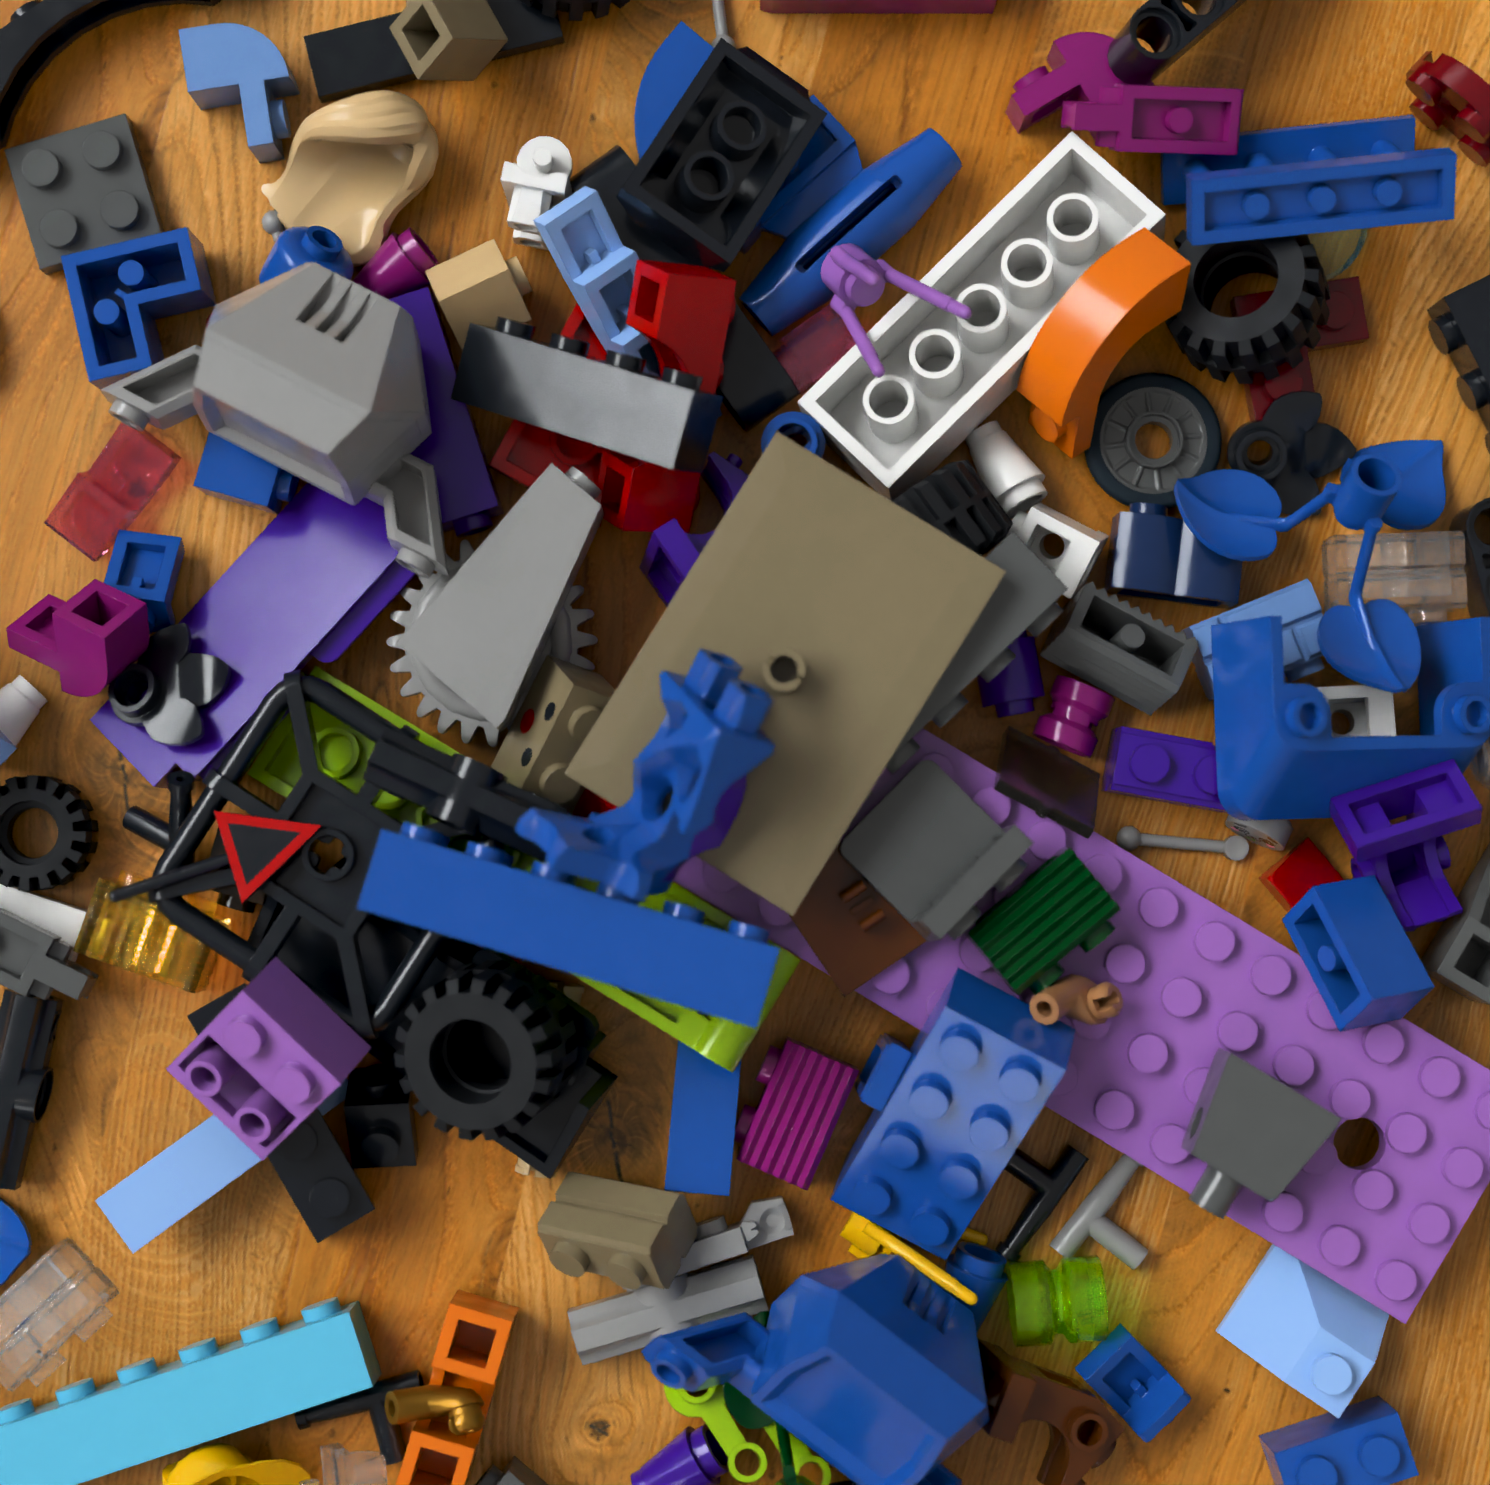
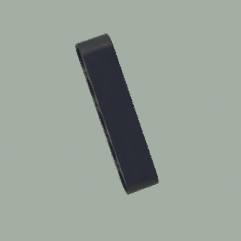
[1107,0,1247,84]
[569,145,799,432]

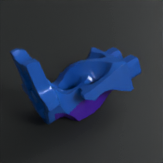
[515,649,775,902]

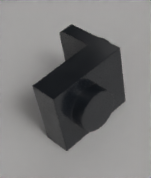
[344,1064,419,1169]

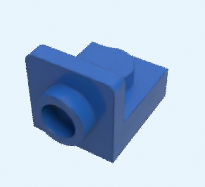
[104,529,185,634]

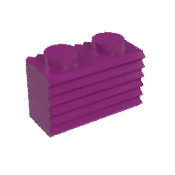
[734,1036,859,1190]

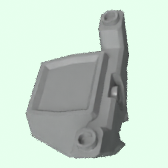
[100,262,449,579]

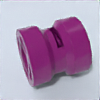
[1032,675,1116,758]

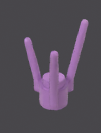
[820,243,972,378]

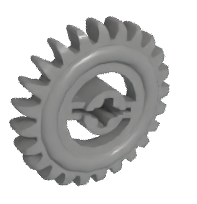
[386,540,598,747]

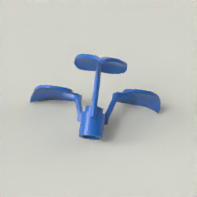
[1174,440,1446,693]

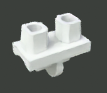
[500,136,573,250]

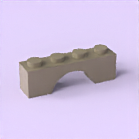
[389,0,508,81]

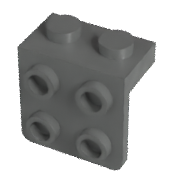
[839,760,1033,942]

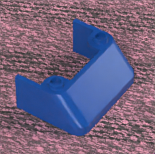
[1211,616,1490,821]

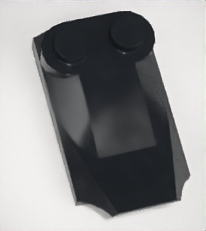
[616,38,827,272]

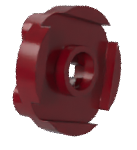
[1405,51,1490,167]

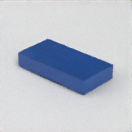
[854,1033,912,1112]

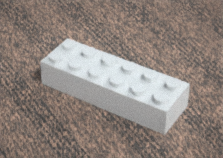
[797,131,1166,501]

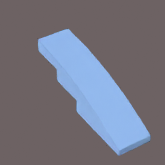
[533,186,723,418]
[95,1078,348,1253]

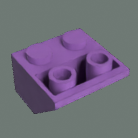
[166,957,372,1160]

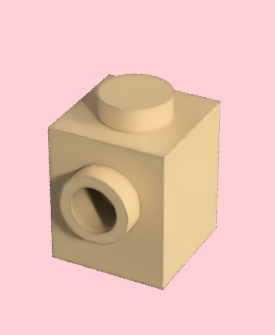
[425,239,533,351]

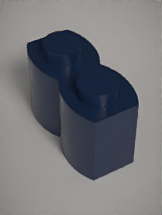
[1104,502,1243,609]

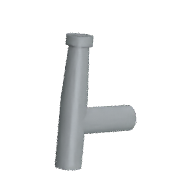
[1049,1154,1148,1270]

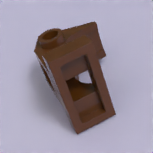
[978,1339,1125,1485]

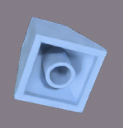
[1215,1244,1389,1418]

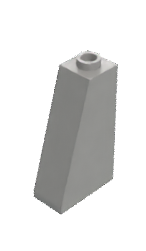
[396,463,604,732]

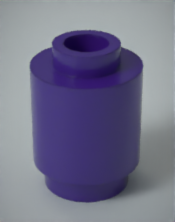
[977,630,1045,718]

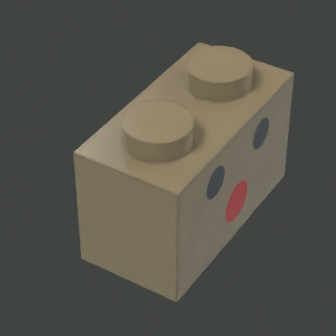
[491,654,615,815]

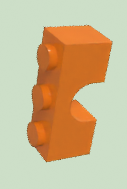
[396,1289,519,1485]

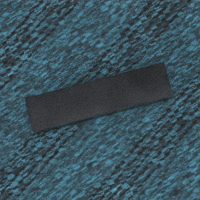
[303,0,565,103]

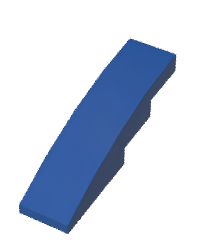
[664,1040,741,1196]

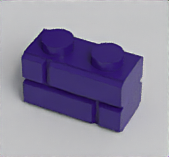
[1101,726,1228,814]

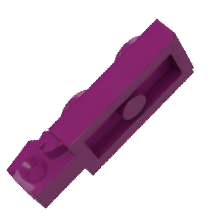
[1061,83,1244,155]

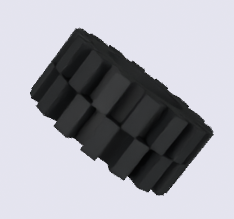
[0,775,99,891]

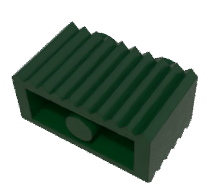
[964,847,1121,995]

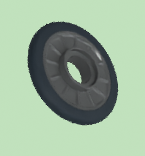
[1084,373,1222,509]

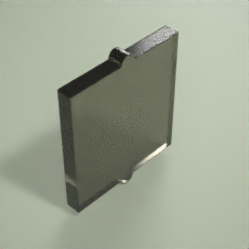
[994,726,1100,839]

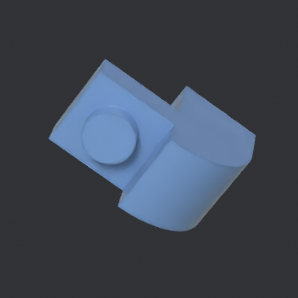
[178,23,300,163]

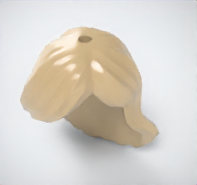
[261,90,439,267]

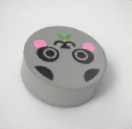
[1225,814,1293,851]

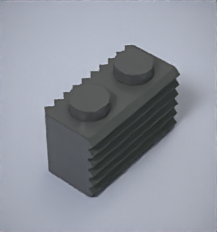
[1040,582,1198,716]

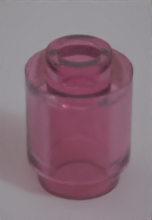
[772,304,866,395]

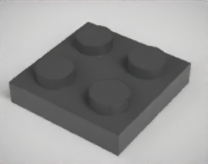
[4,113,165,275]

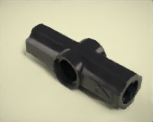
[363,727,569,864]
[0,988,63,1190]

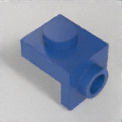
[1075,1323,1191,1442]

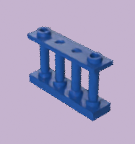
[1161,114,1457,246]

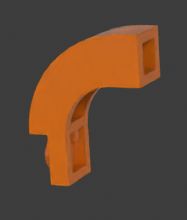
[1017,227,1191,459]

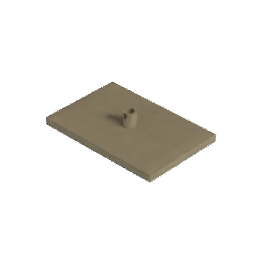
[564,431,1006,916]

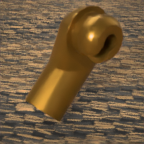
[385,1384,485,1435]

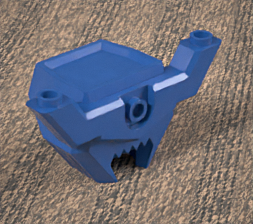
[641,1254,990,1485]

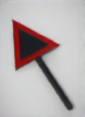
[109,811,323,904]

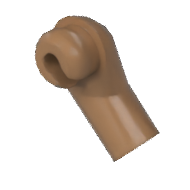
[1029,974,1123,1025]

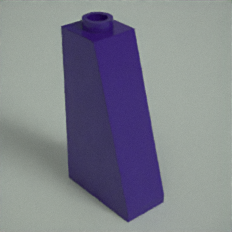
[388,287,504,538]

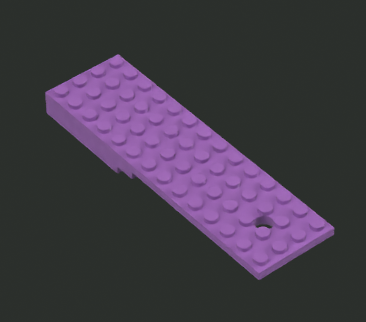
[674,728,1490,1324]

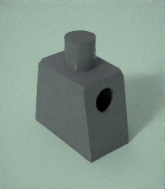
[1181,1048,1341,1219]

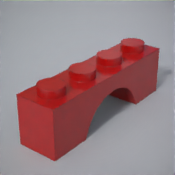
[595,259,737,533]

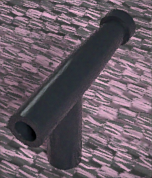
[123,771,195,865]
[995,1144,1089,1264]
[294,1370,424,1465]

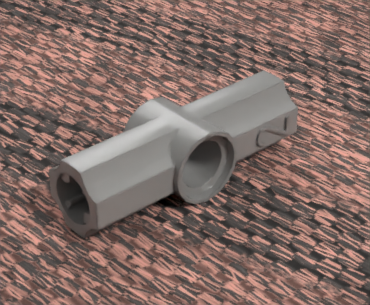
[567,1254,769,1365]

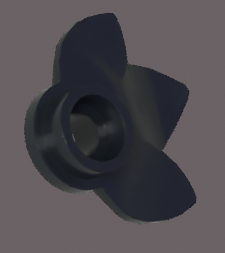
[1227,391,1356,516]
[108,623,232,746]

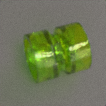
[1006,1255,1108,1348]

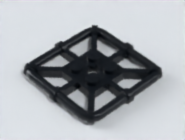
[147,670,506,1042]

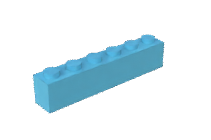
[0,1297,382,1485]

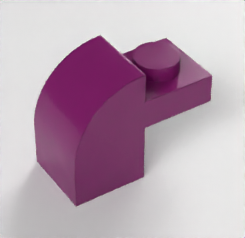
[1005,32,1154,140]
[6,579,149,697]

